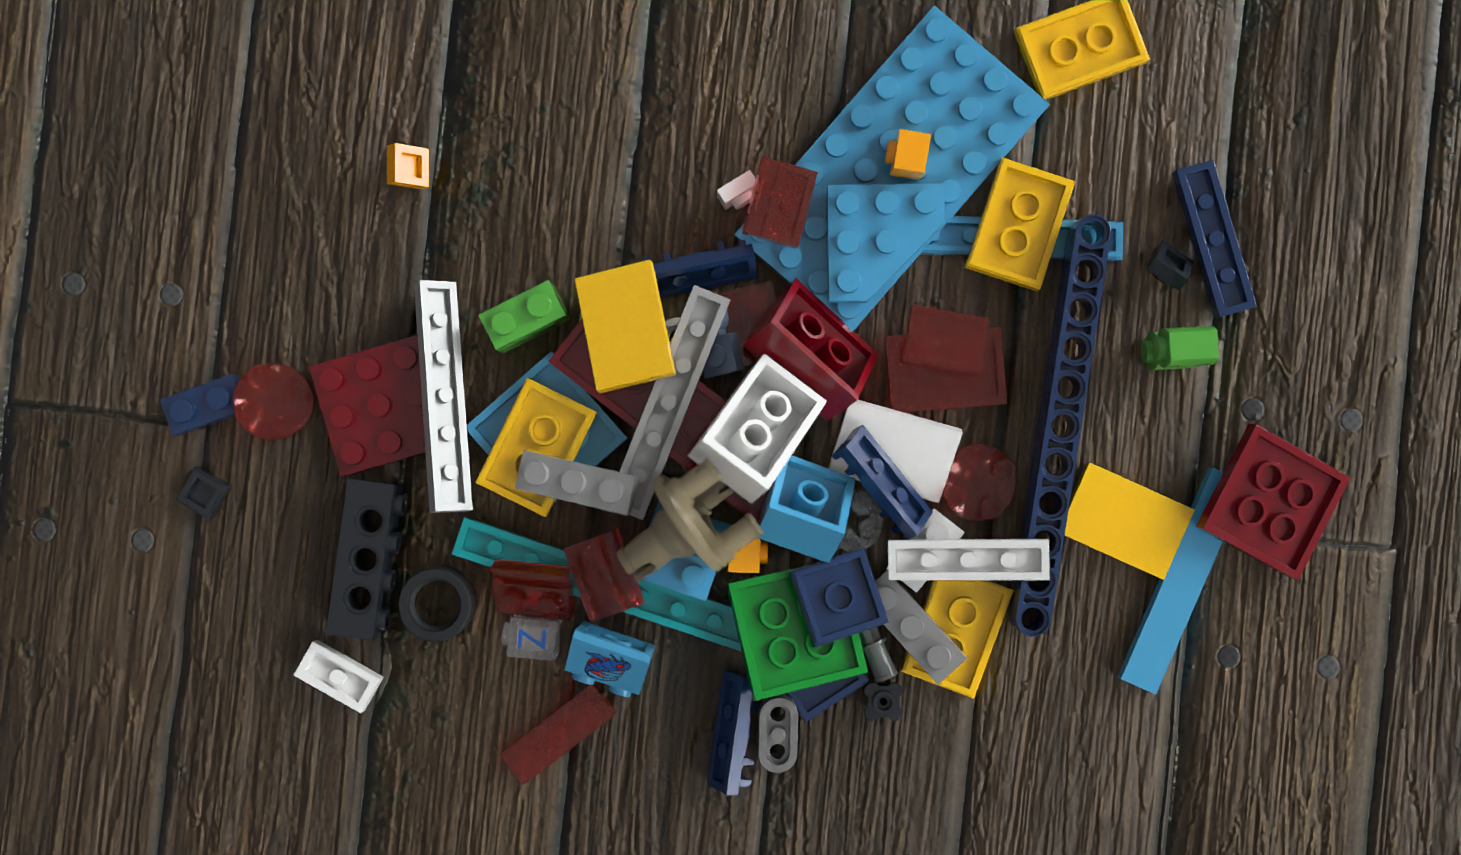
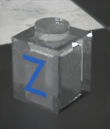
[502,613,562,661]

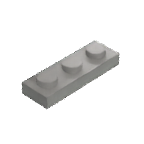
[514,450,639,516]
[875,571,967,684]

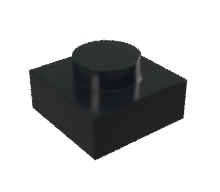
[1147,240,1194,291]

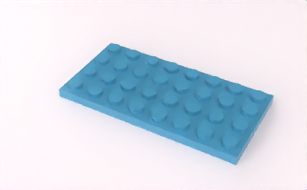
[735,5,1050,332]

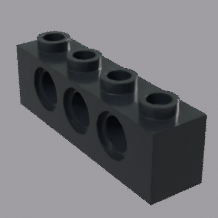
[326,478,407,640]

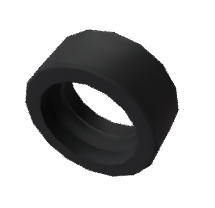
[398,566,477,642]

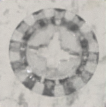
[838,490,884,551]

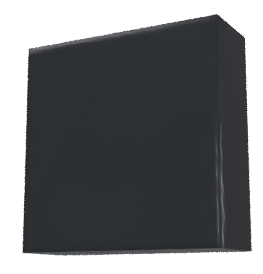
[175,467,232,519]

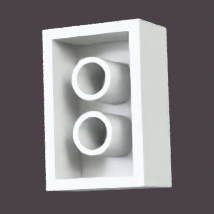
[688,354,827,504]

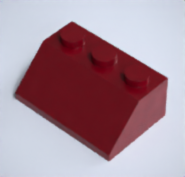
[743,278,879,422]

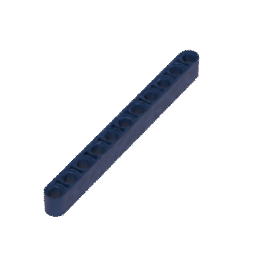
[1008,214,1111,637]

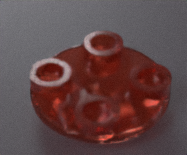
[233,363,313,440]
[942,444,1016,521]

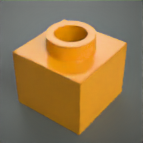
[884,129,931,181]
[728,538,768,573]

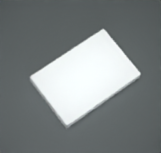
[828,400,963,503]

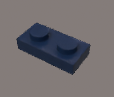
[160,374,250,436]

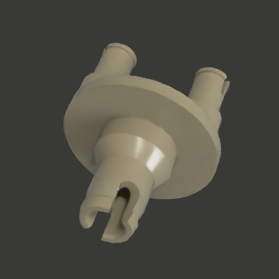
[617,458,764,582]

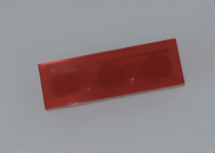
[500,683,616,785]

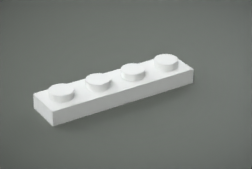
[888,539,1050,580]

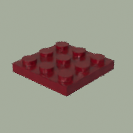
[309,335,426,477]
[1196,424,1350,580]

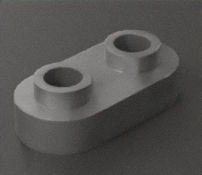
[757,694,798,773]

